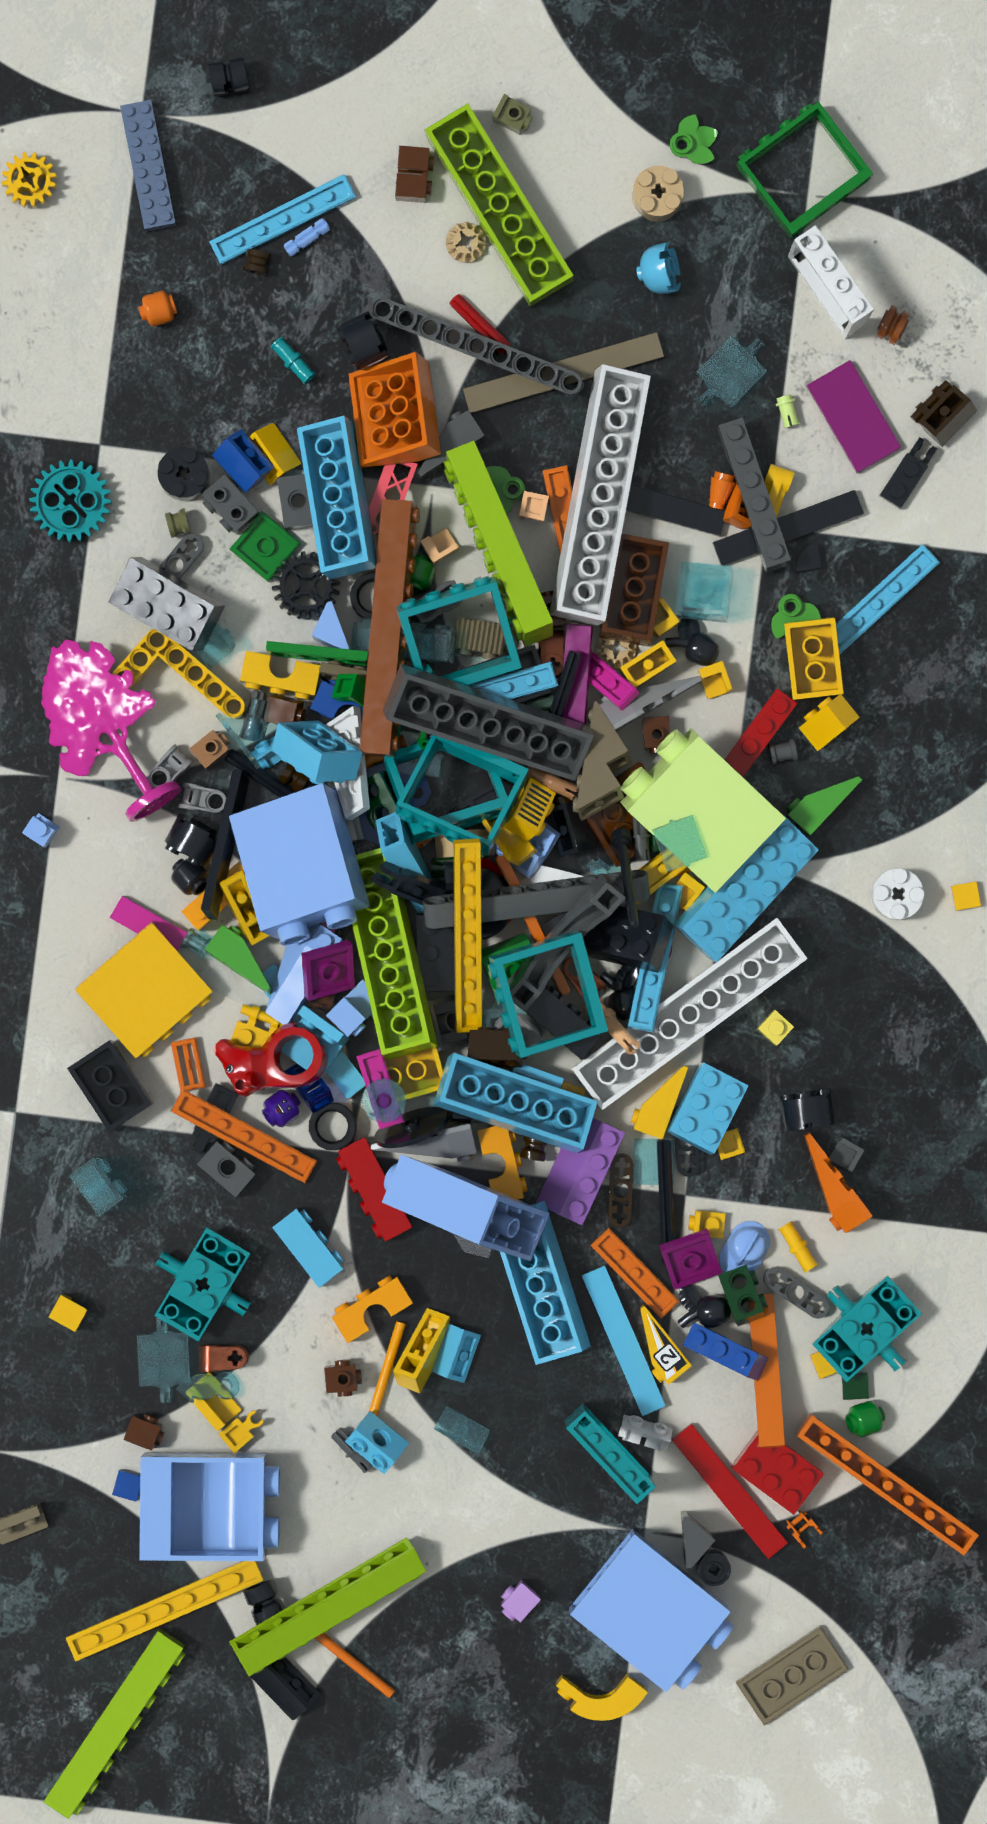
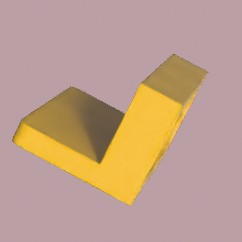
[249,423,301,485]
[482,819,538,867]
[185,1372,241,1432]

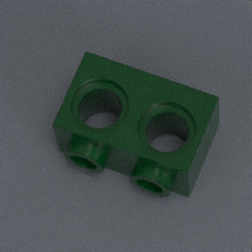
[367,770,397,831]
[718,1264,768,1327]

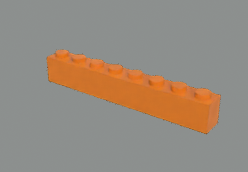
[795,1413,979,1556]

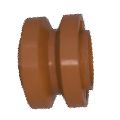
[876,305,910,346]

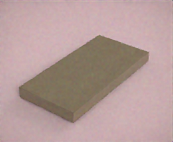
[736,1626,849,1726]

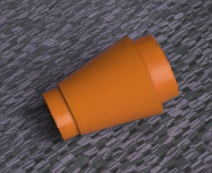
[709,471,735,510]

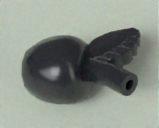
[665,613,719,666]
[599,965,639,1021]
[678,1285,731,1328]

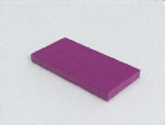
[806,360,901,473]

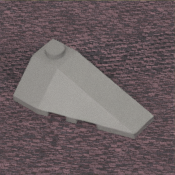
[599,676,702,732]
[371,1123,477,1162]

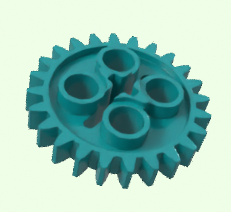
[29,459,112,543]

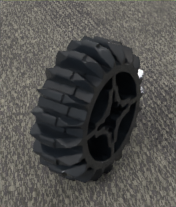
[272,551,340,620]

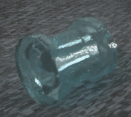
[180,928,212,959]

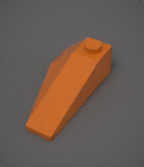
[804,1133,872,1233]

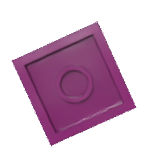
[301,940,355,1001]
[659,1229,722,1290]

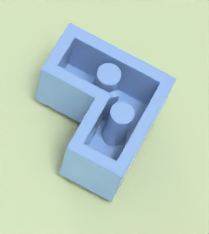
[326,979,373,1037]

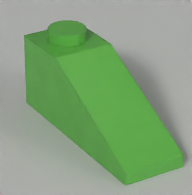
[787,776,862,837]
[205,925,272,995]

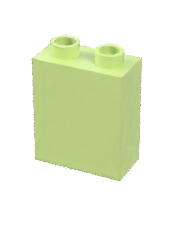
[621,728,786,893]

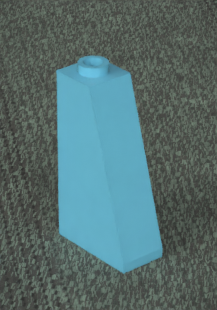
[376,812,434,914]

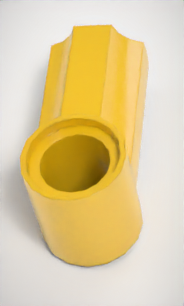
[764,464,795,517]

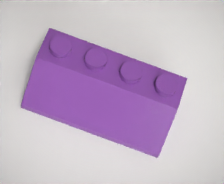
[536,1118,625,1225]

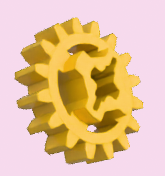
[2,152,57,208]

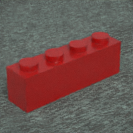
[724,689,797,777]
[336,1137,413,1241]

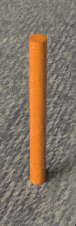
[314,1633,395,1698]

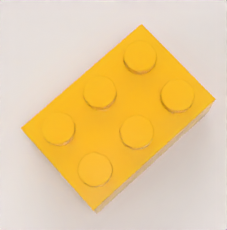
[784,617,844,700]
[383,1047,443,1102]

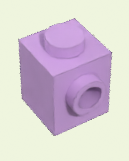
[501,1579,541,1623]

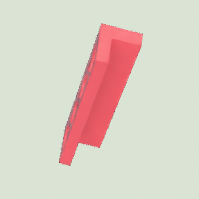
[369,462,418,556]

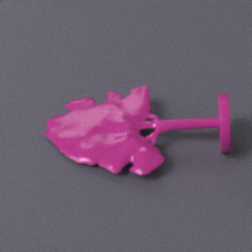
[41,639,181,822]

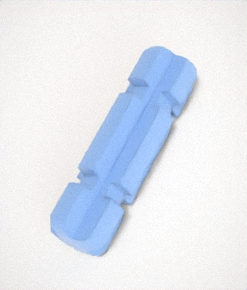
[284,218,330,256]

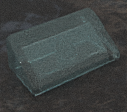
[434,1406,491,1454]

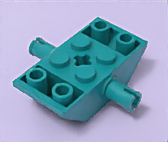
[154,1227,251,1342]
[812,1275,922,1382]

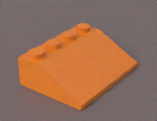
[349,352,441,467]

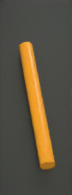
[368,1321,406,1417]

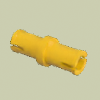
[778,1221,818,1273]

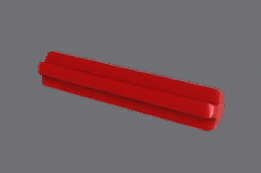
[449,294,510,355]

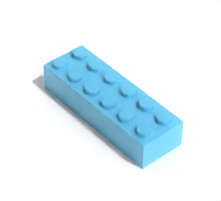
[297,416,377,579]
[673,815,818,962]
[433,1053,598,1153]
[500,1200,591,1365]

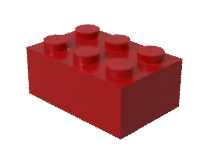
[731,1430,824,1515]

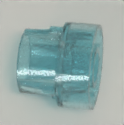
[362,1078,406,1123]

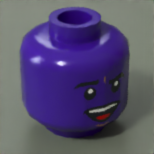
[262,1090,301,1127]

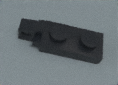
[191,1083,239,1154]

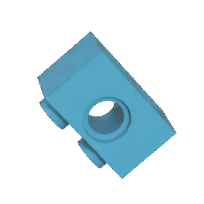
[345,1411,409,1474]

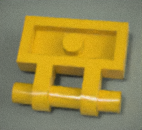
[231,1004,291,1054]

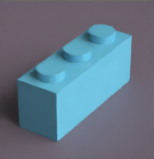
[272,1208,344,1288]

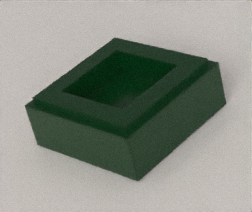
[841,1373,869,1400]

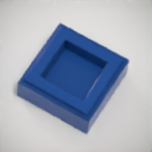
[112,1470,140,1502]

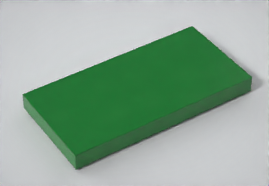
[266,641,368,666]

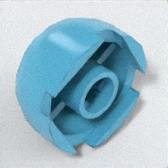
[637,242,681,294]

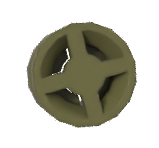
[165,508,191,538]

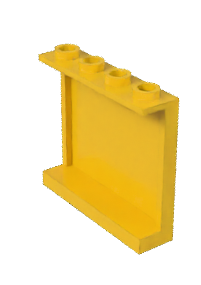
[75,922,213,1058]

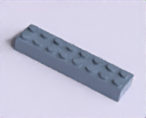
[120,100,176,232]

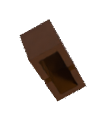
[395,145,434,203]

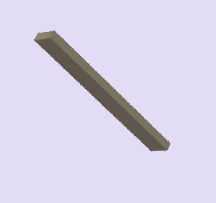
[463,332,664,414]

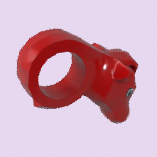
[214,1022,328,1097]

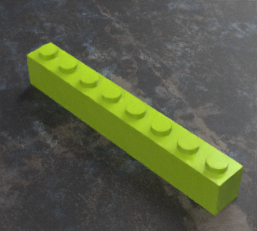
[229,1537,426,1676]
[44,1628,185,1819]

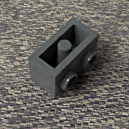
[202,474,259,534]

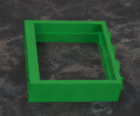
[736,101,873,239]

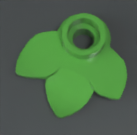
[670,115,718,164]
[486,466,525,514]
[771,594,821,639]

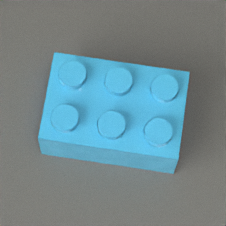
[271,721,362,784]
[665,1062,748,1155]

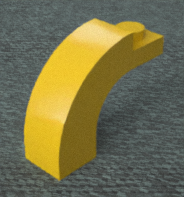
[556,1673,648,1721]

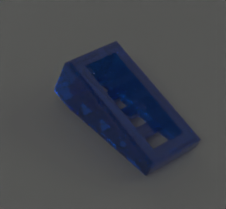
[285,1064,334,1113]

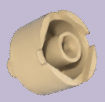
[632,166,684,222]

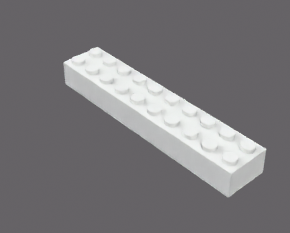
[549,364,651,626]
[572,918,807,1110]

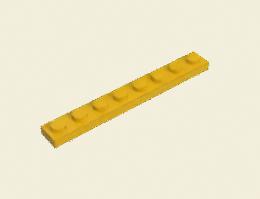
[453,838,482,1033]
[66,1561,264,1662]

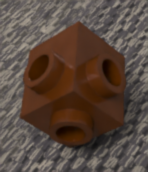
[324,1359,362,1397]

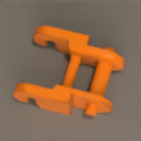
[786,1510,823,1549]

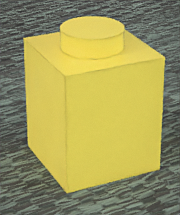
[756,1010,794,1046]

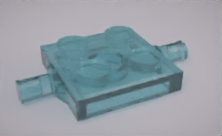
[695,336,767,408]
[137,1317,190,1403]

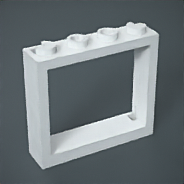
[788,225,874,339]

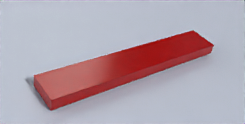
[671,1424,788,1559]

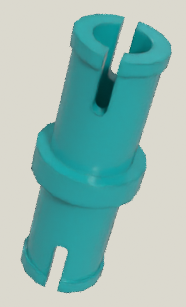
[270,337,316,385]

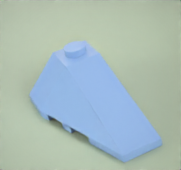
[265,924,343,1025]

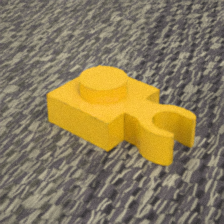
[218,1410,264,1454]

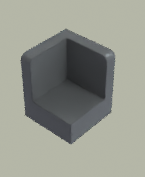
[828,1137,864,1172]

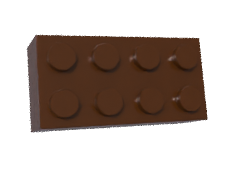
[599,534,669,647]

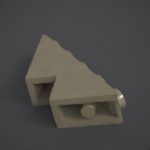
[573,701,632,821]

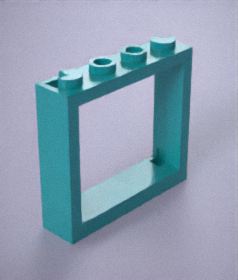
[395,576,522,685]
[396,735,529,856]
[383,740,508,844]
[488,931,608,1058]
[565,1403,656,1504]

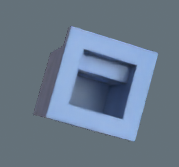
[22,813,60,848]

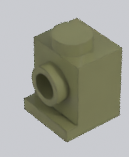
[493,94,533,135]

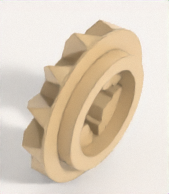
[446,222,486,263]
[596,637,637,669]

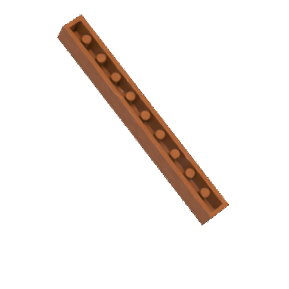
[360,499,420,757]

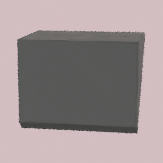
[428,994,469,1051]
[681,1511,716,1568]

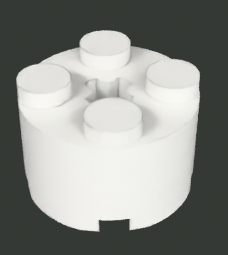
[871,868,924,920]

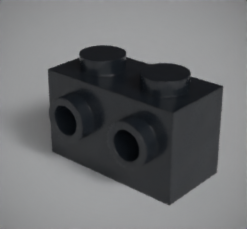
[549,801,599,858]

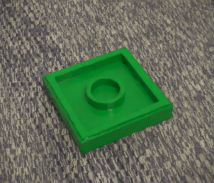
[229,511,301,582]

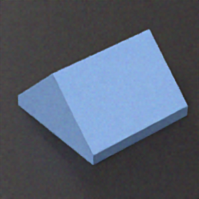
[312,601,349,649]

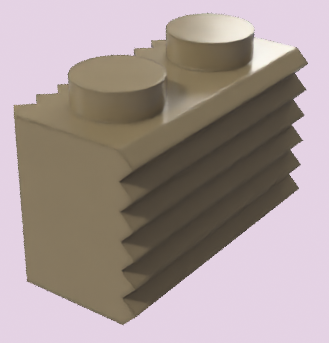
[452,617,505,660]

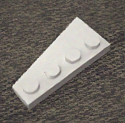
[325,706,370,820]

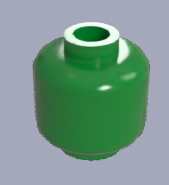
[410,554,436,594]
[845,1401,885,1438]

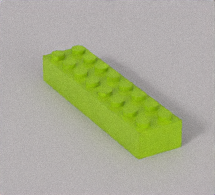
[424,103,574,307]
[443,441,553,647]
[352,848,438,1059]

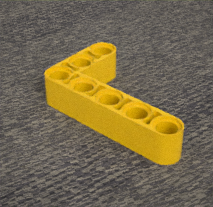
[112,629,246,720]

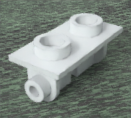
[618,1415,673,1451]

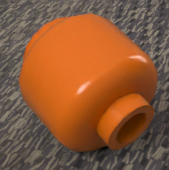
[138,291,177,327]

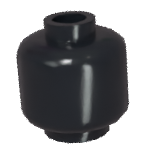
[171,859,209,895]

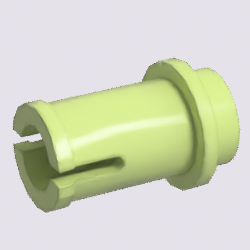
[776,394,800,428]

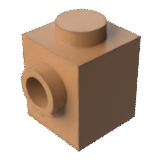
[190,730,230,770]

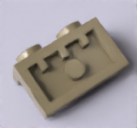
[0,1503,48,1545]

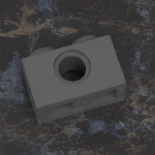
[277,474,313,531]
[197,1140,257,1197]

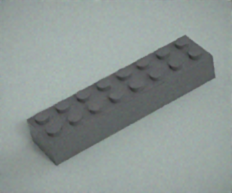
[382,664,594,781]

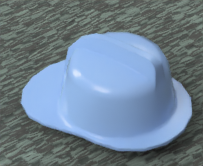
[719,1221,770,1279]

